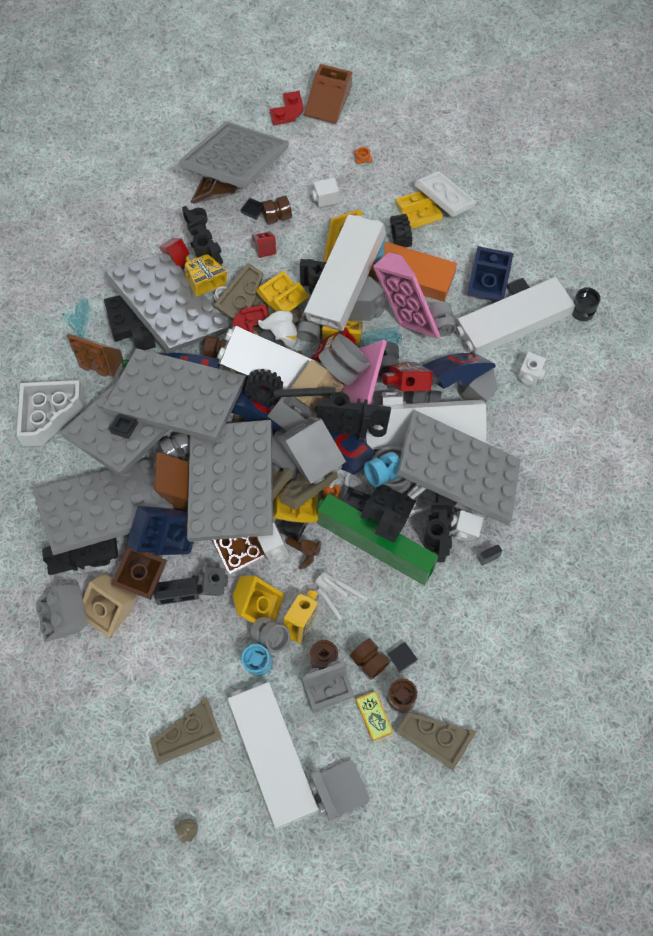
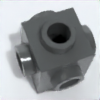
[196,564,228,596]

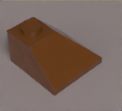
[190,176,237,204]
[111,546,168,600]

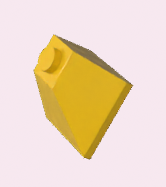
[232,576,285,624]

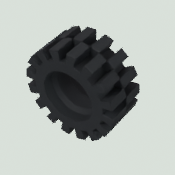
[390,214,413,248]
[245,369,283,406]

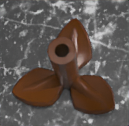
[286,537,321,570]

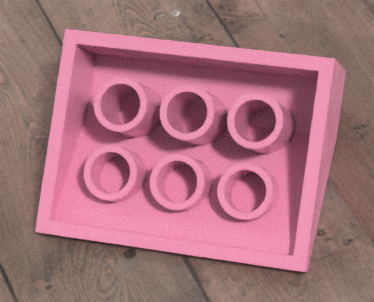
[373,252,441,339]
[341,340,387,405]

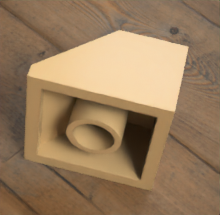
[83,574,138,638]

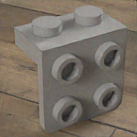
[303,661,354,712]
[308,760,369,821]

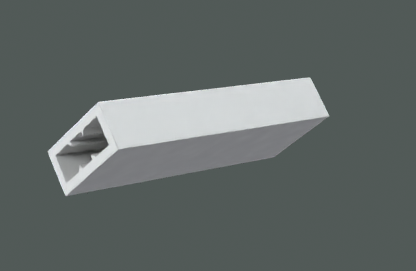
[304,214,386,331]
[456,277,575,355]
[217,326,341,389]
[365,400,487,450]
[227,681,319,830]

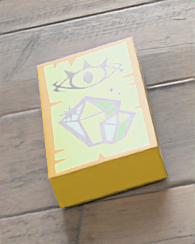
[355,691,393,742]

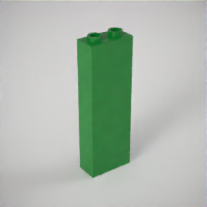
[316,494,438,586]

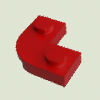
[270,91,303,126]
[232,305,269,334]

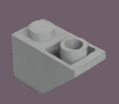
[462,368,497,403]

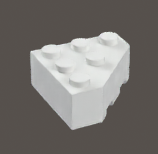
[16,380,84,447]

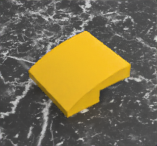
[395,191,443,229]
[256,270,310,312]
[273,484,318,523]

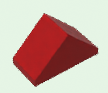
[253,231,277,258]
[159,238,190,270]

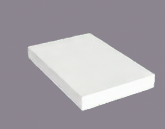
[415,171,476,217]

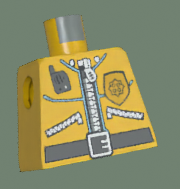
[185,253,227,297]
[283,590,319,644]

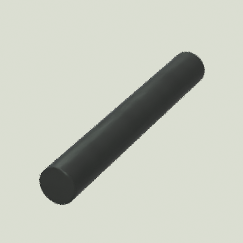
[274,387,336,398]

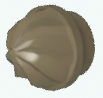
[174,819,198,843]

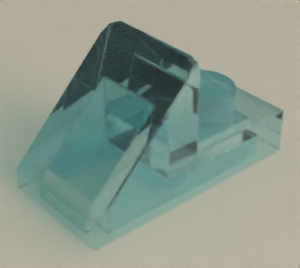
[62,298,91,338]

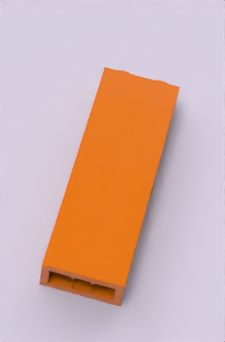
[367,242,457,302]

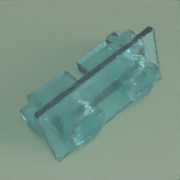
[361,326,403,347]

